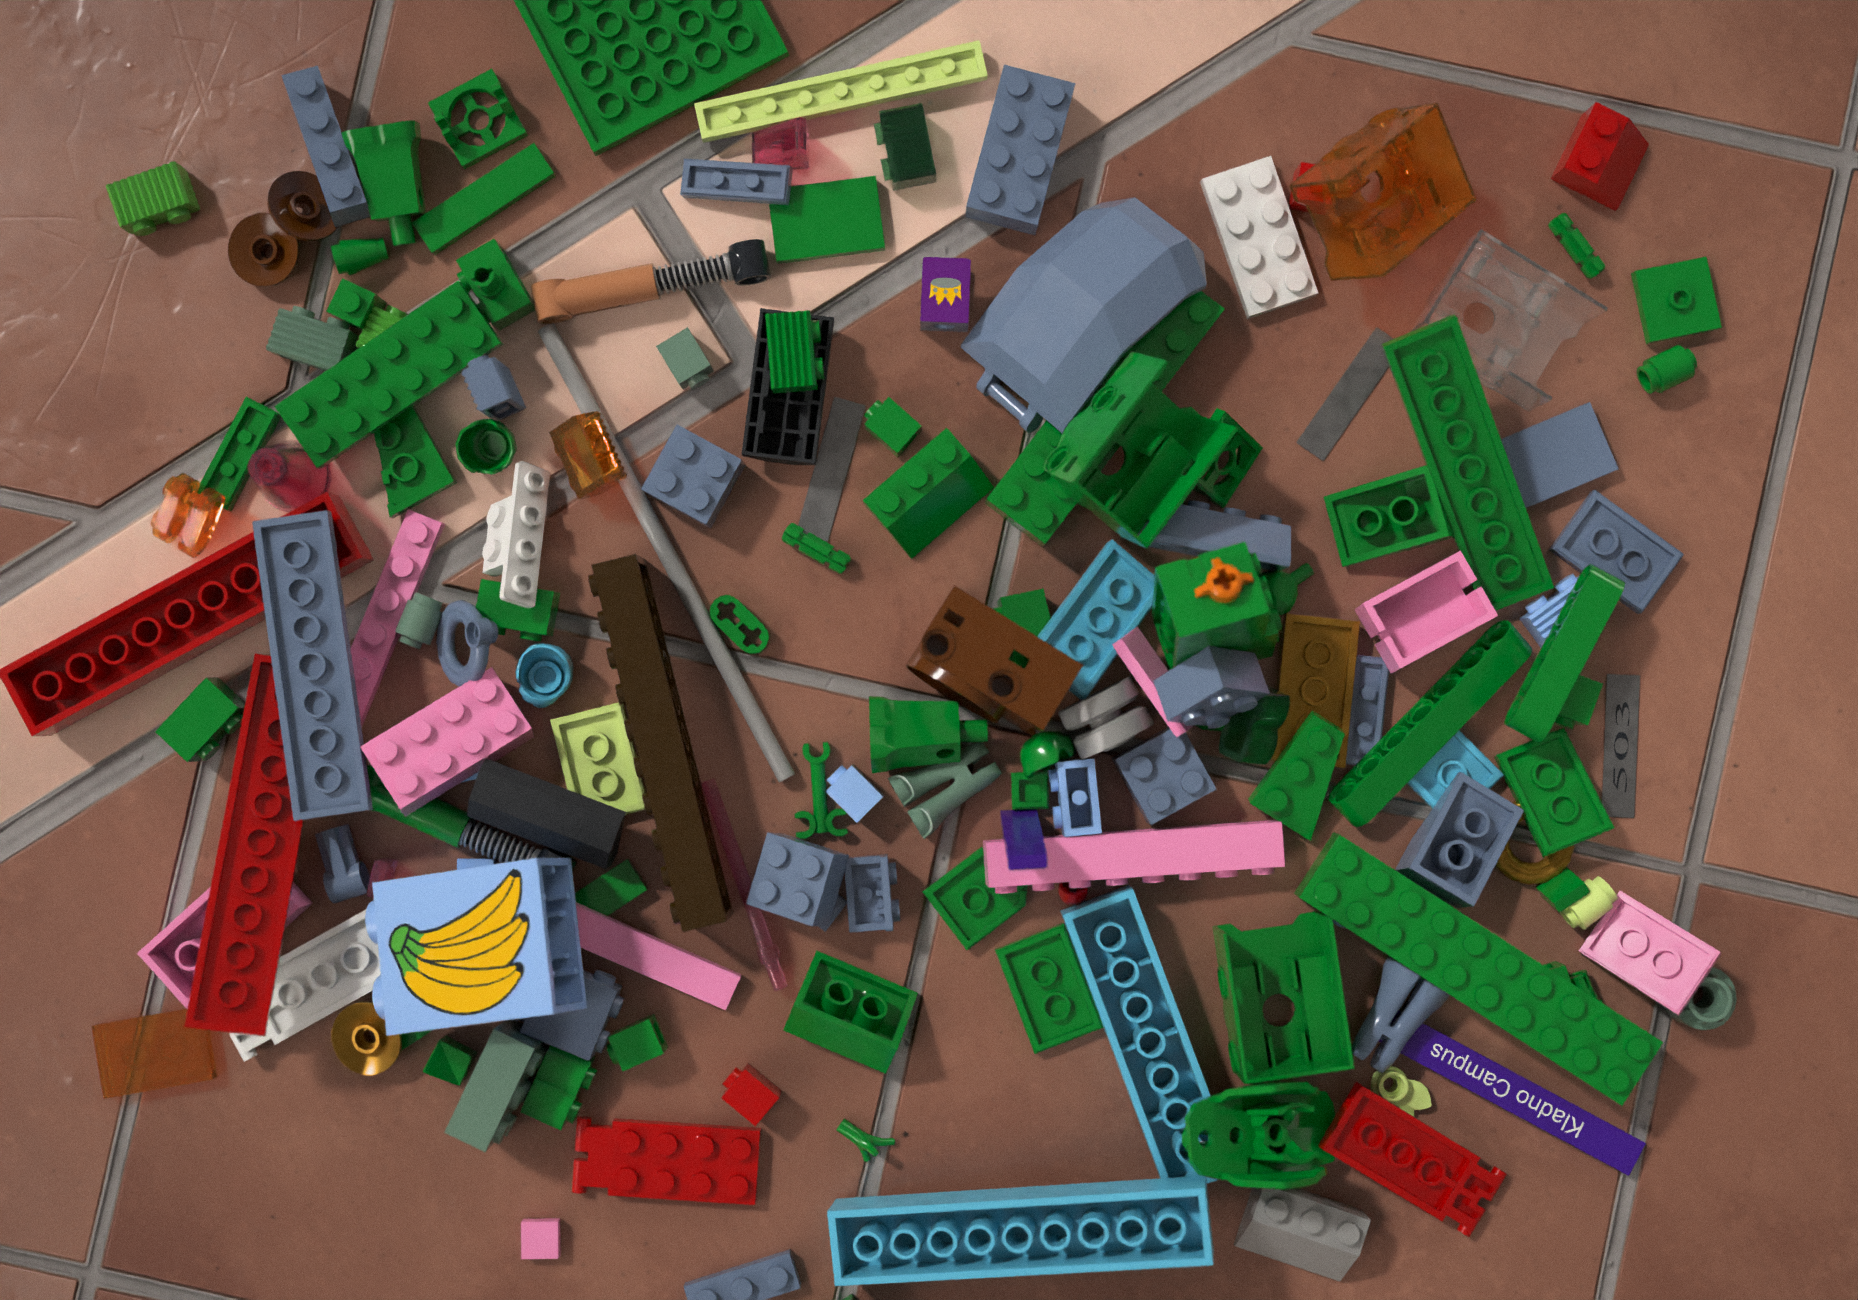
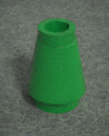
[331,237,389,276]

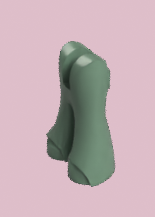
[887,742,1002,839]

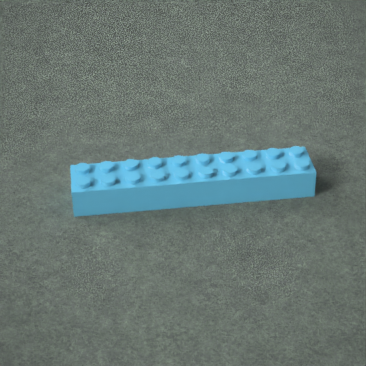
[827,1176,1214,1286]

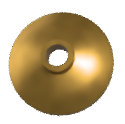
[331,1002,402,1075]

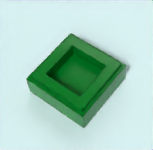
[1011,771,1049,810]
[1536,867,1590,912]

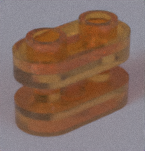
[150,473,225,558]

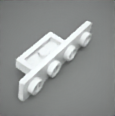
[482,461,550,609]

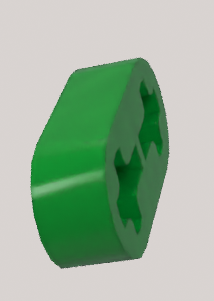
[710,595,770,654]

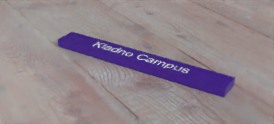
[1379,1010,1646,1176]

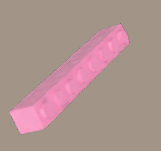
[983,820,1285,894]

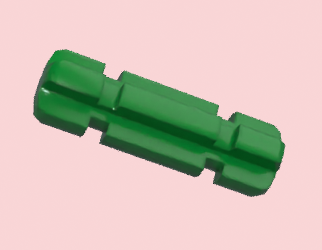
[1548,213,1605,279]
[782,523,851,574]

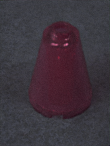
[248,440,332,512]

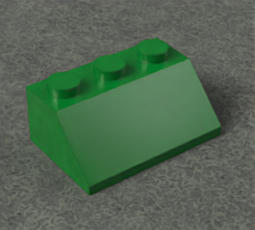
[863,428,994,559]
[783,951,918,1074]

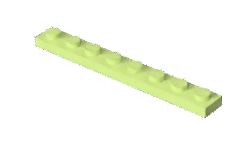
[694,40,988,143]

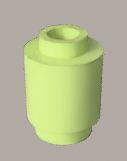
[1560,876,1618,930]

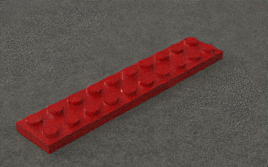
[184,654,304,1037]

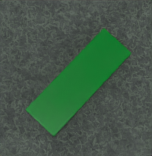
[195,396,281,511]

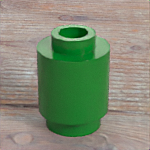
[1637,345,1697,394]

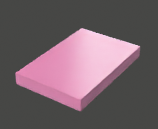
[1579,891,1721,1016]

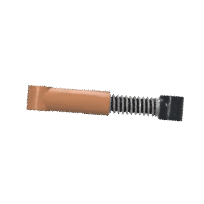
[531,239,771,324]

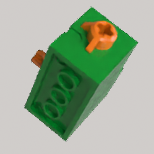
[1151,542,1282,671]

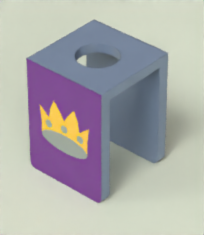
[920,257,971,332]

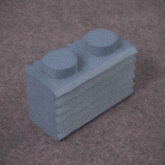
[461,355,526,421]

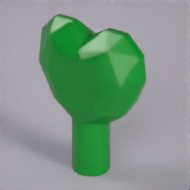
[1259,563,1314,616]

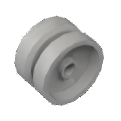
[1058,676,1154,759]

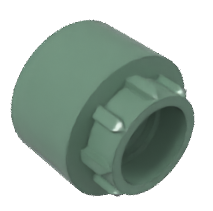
[1663,967,1737,1030]

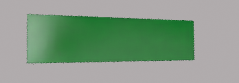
[412,143,556,255]

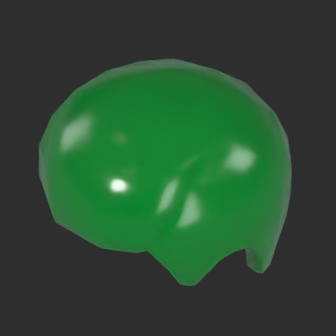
[455,419,517,475]
[1020,731,1077,779]

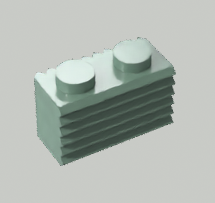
[266,306,358,371]

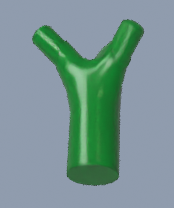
[836,1118,895,1162]

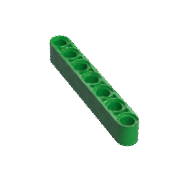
[1329,620,1532,827]

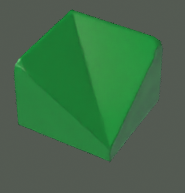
[423,1035,478,1086]

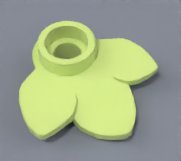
[1371,1066,1432,1116]

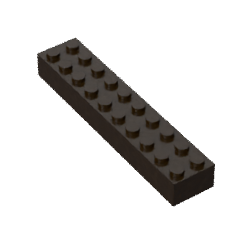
[588,554,734,933]

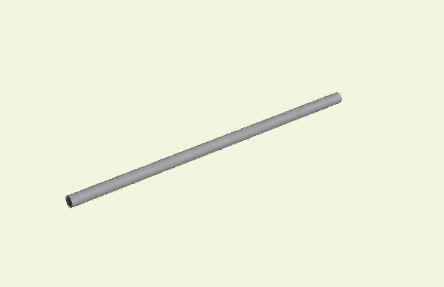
[538,323,795,782]

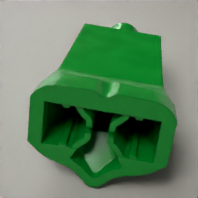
[341,120,426,246]
[869,696,988,774]

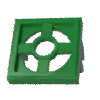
[428,68,529,170]
[1183,408,1263,509]

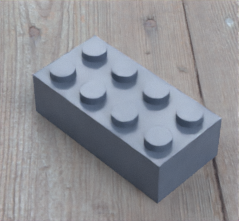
[965,65,1075,235]

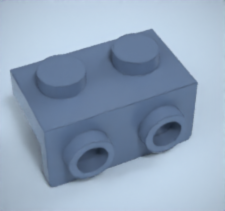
[845,854,900,933]

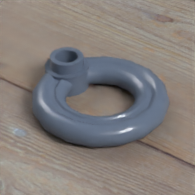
[436,600,498,687]

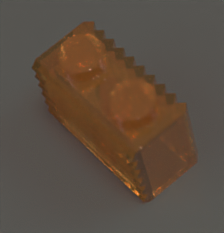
[549,411,627,500]

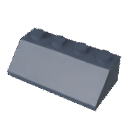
[1134,500,1291,571]

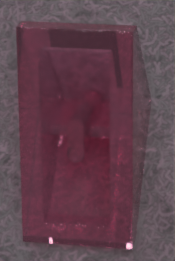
[752,117,809,170]

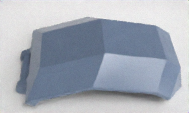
[961,197,1207,433]

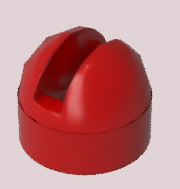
[1058,882,1088,905]

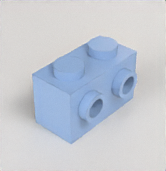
[1049,758,1102,837]

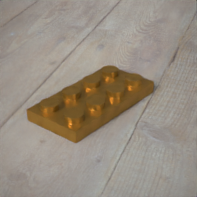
[1269,614,1360,768]

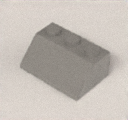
[1234,1187,1371,1281]

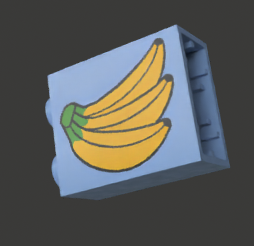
[365,858,587,1035]

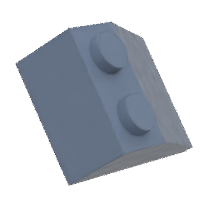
[1395,772,1524,909]

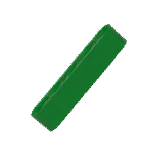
[1504,564,1625,743]

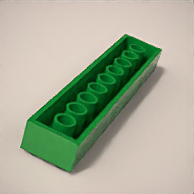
[1294,832,1664,1106]

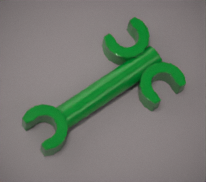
[795,742,848,839]

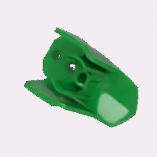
[1182,1082,1336,1189]

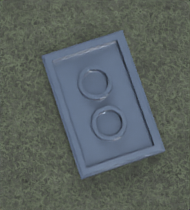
[1501,402,1619,508]
[1549,490,1684,614]

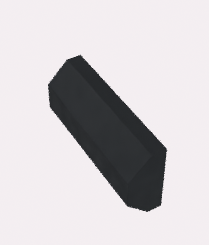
[742,308,834,465]
[467,759,626,869]

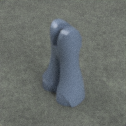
[1351,956,1450,1073]

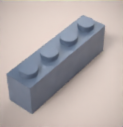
[281,66,371,227]

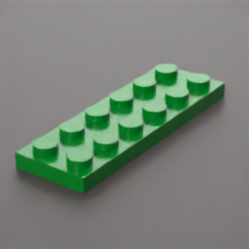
[274,281,503,469]

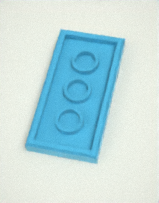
[1037,539,1155,700]

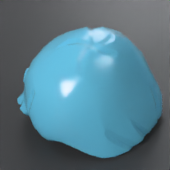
[515,643,574,708]

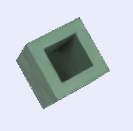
[656,327,714,390]

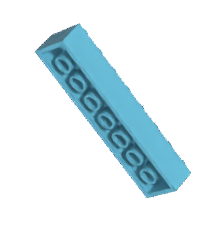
[1060,885,1219,1184]

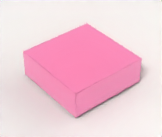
[521,1218,561,1259]

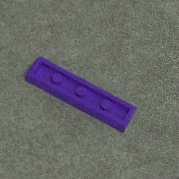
[1000,809,1048,870]

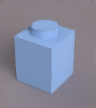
[825,765,884,823]

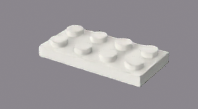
[1200,156,1318,319]

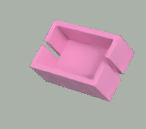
[1355,551,1498,674]

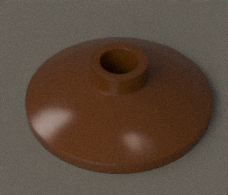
[267,171,337,241]
[228,213,300,287]

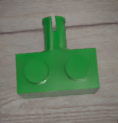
[456,238,535,331]

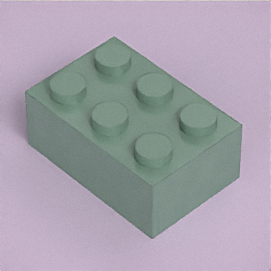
[444,1019,548,1152]

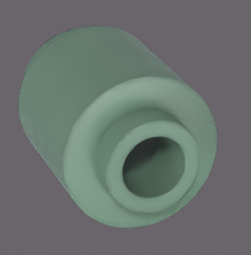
[395,592,443,649]

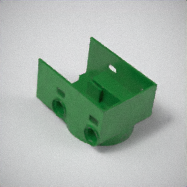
[1044,351,1238,548]
[1212,911,1354,1084]

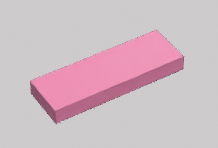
[1112,626,1192,737]

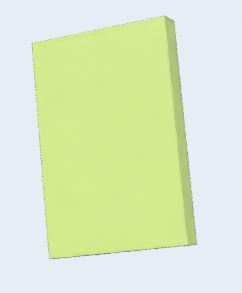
[550,702,646,814]

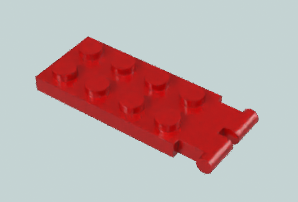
[1318,1082,1507,1238]
[572,1116,761,1205]

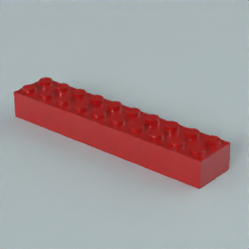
[0,492,374,737]

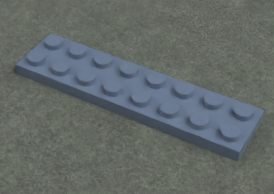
[252,511,373,821]

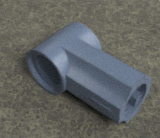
[315,824,372,904]

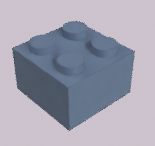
[641,424,746,528]
[1154,646,1270,729]
[1111,727,1216,825]
[746,832,849,927]

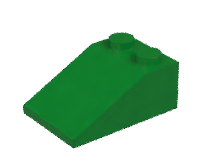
[1323,465,1454,567]

